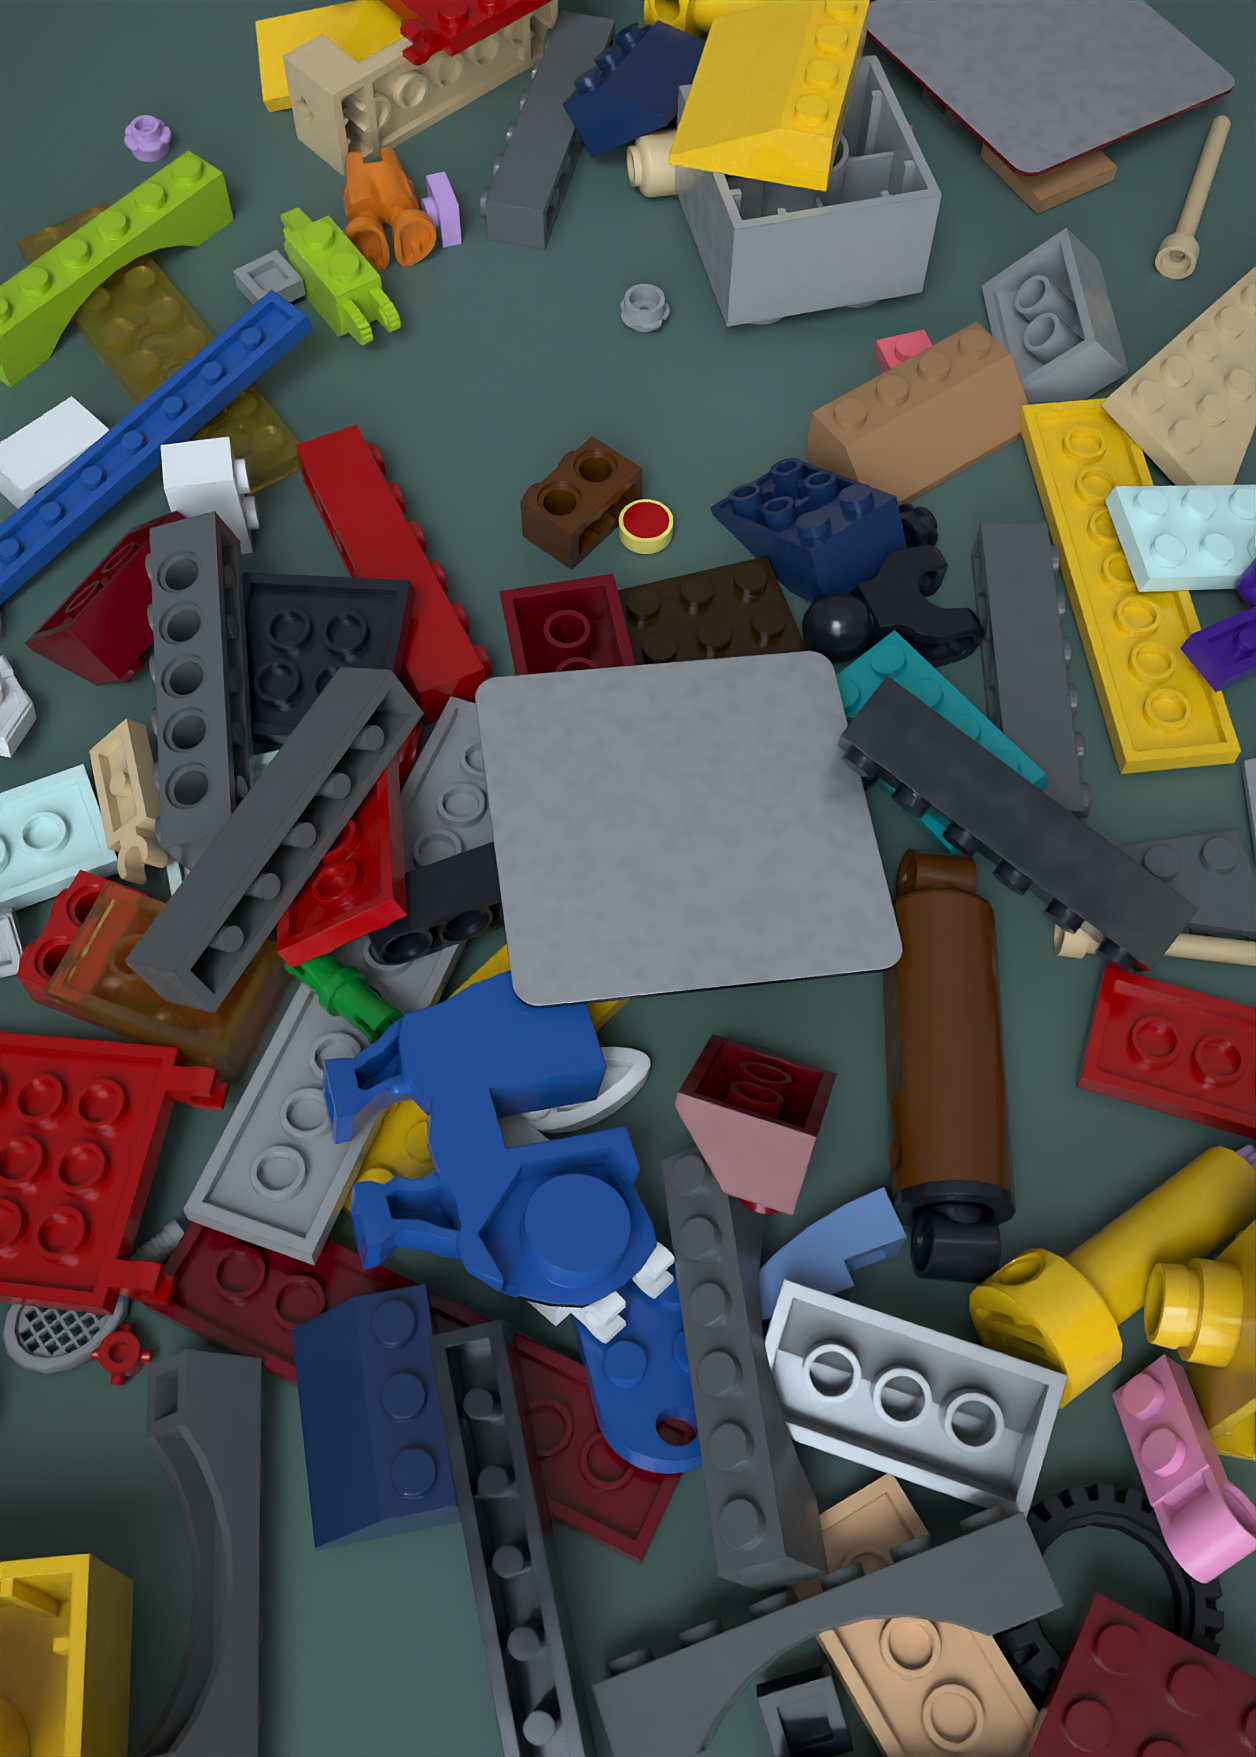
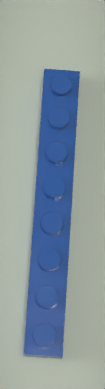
[0,290,313,605]

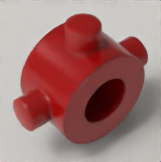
[91,1324,154,1387]

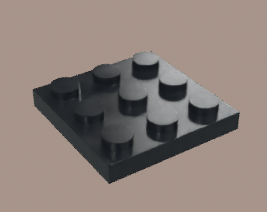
[242,572,416,745]

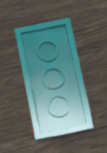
[836,630,1049,855]

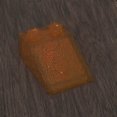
[44,882,292,1087]

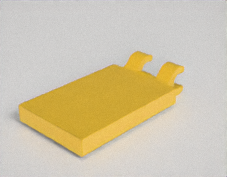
[255,0,406,113]

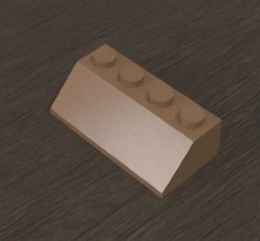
[805,321,1029,506]

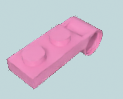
[1112,1354,1256,1583]

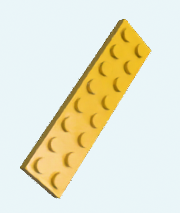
[1020,398,1241,774]

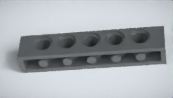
[145,511,255,871]

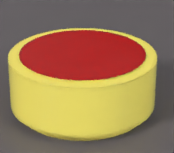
[619,499,673,554]

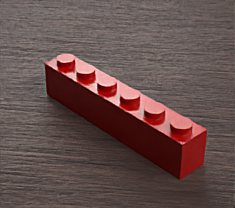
[295,425,492,726]

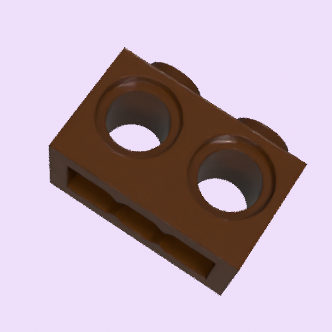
[520,436,643,570]

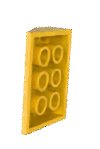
[668,0,870,192]

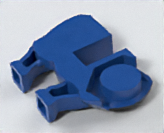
[322,970,657,1308]

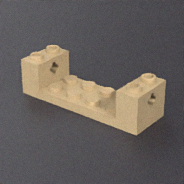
[283,0,559,177]

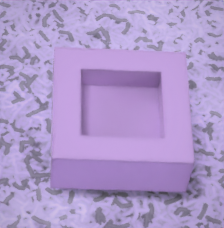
[421,171,462,248]

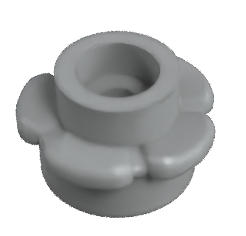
[620,284,670,332]

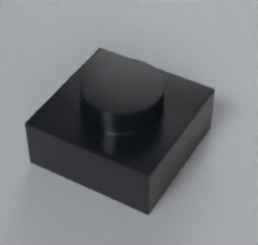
[756,1663,854,1757]

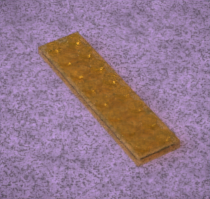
[17,202,300,497]

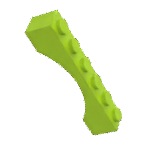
[0,150,234,388]

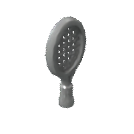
[2,1218,185,1374]

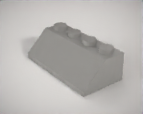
[764,1279,1067,1519]

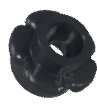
[899,503,938,548]

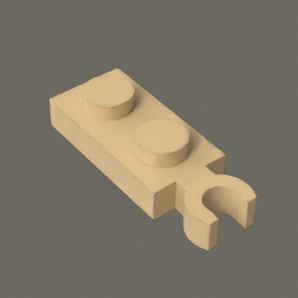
[89,718,168,885]

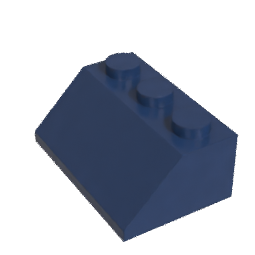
[563,20,706,157]
[292,1284,461,1550]

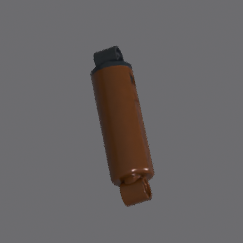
[883,848,1016,1284]

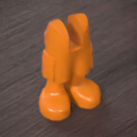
[343,147,436,271]

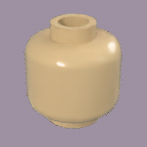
[626,127,677,198]

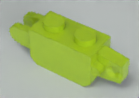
[280,207,401,346]

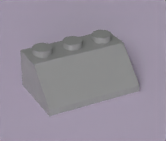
[981,228,1129,402]

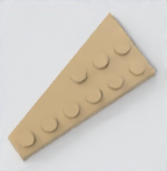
[1101,266,1256,486]

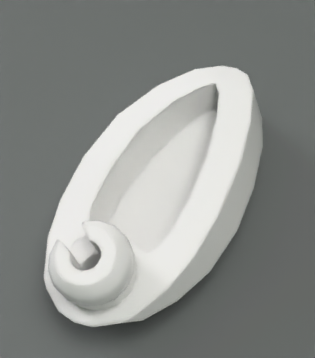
[518,1046,651,1133]

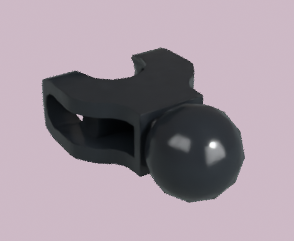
[802,545,985,668]

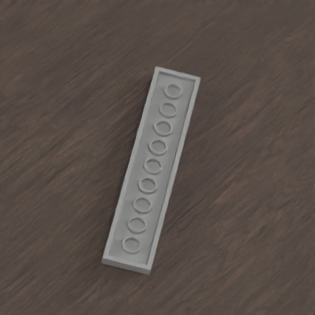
[184,696,493,1266]

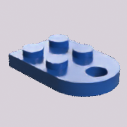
[570,1262,703,1474]

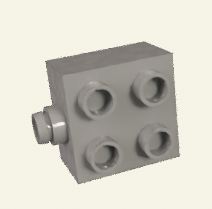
[674,55,942,327]

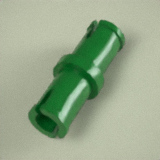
[284,953,403,1044]

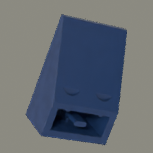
[710,457,907,602]

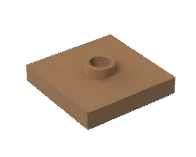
[980,143,1118,214]

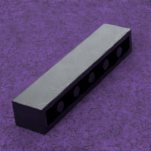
[837,675,1198,974]
[428,1319,597,1757]

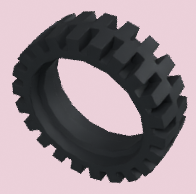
[997,1483,1224,1696]

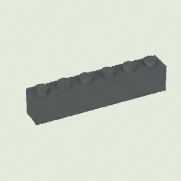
[480,10,616,250]
[971,521,1091,820]
[124,667,424,1013]

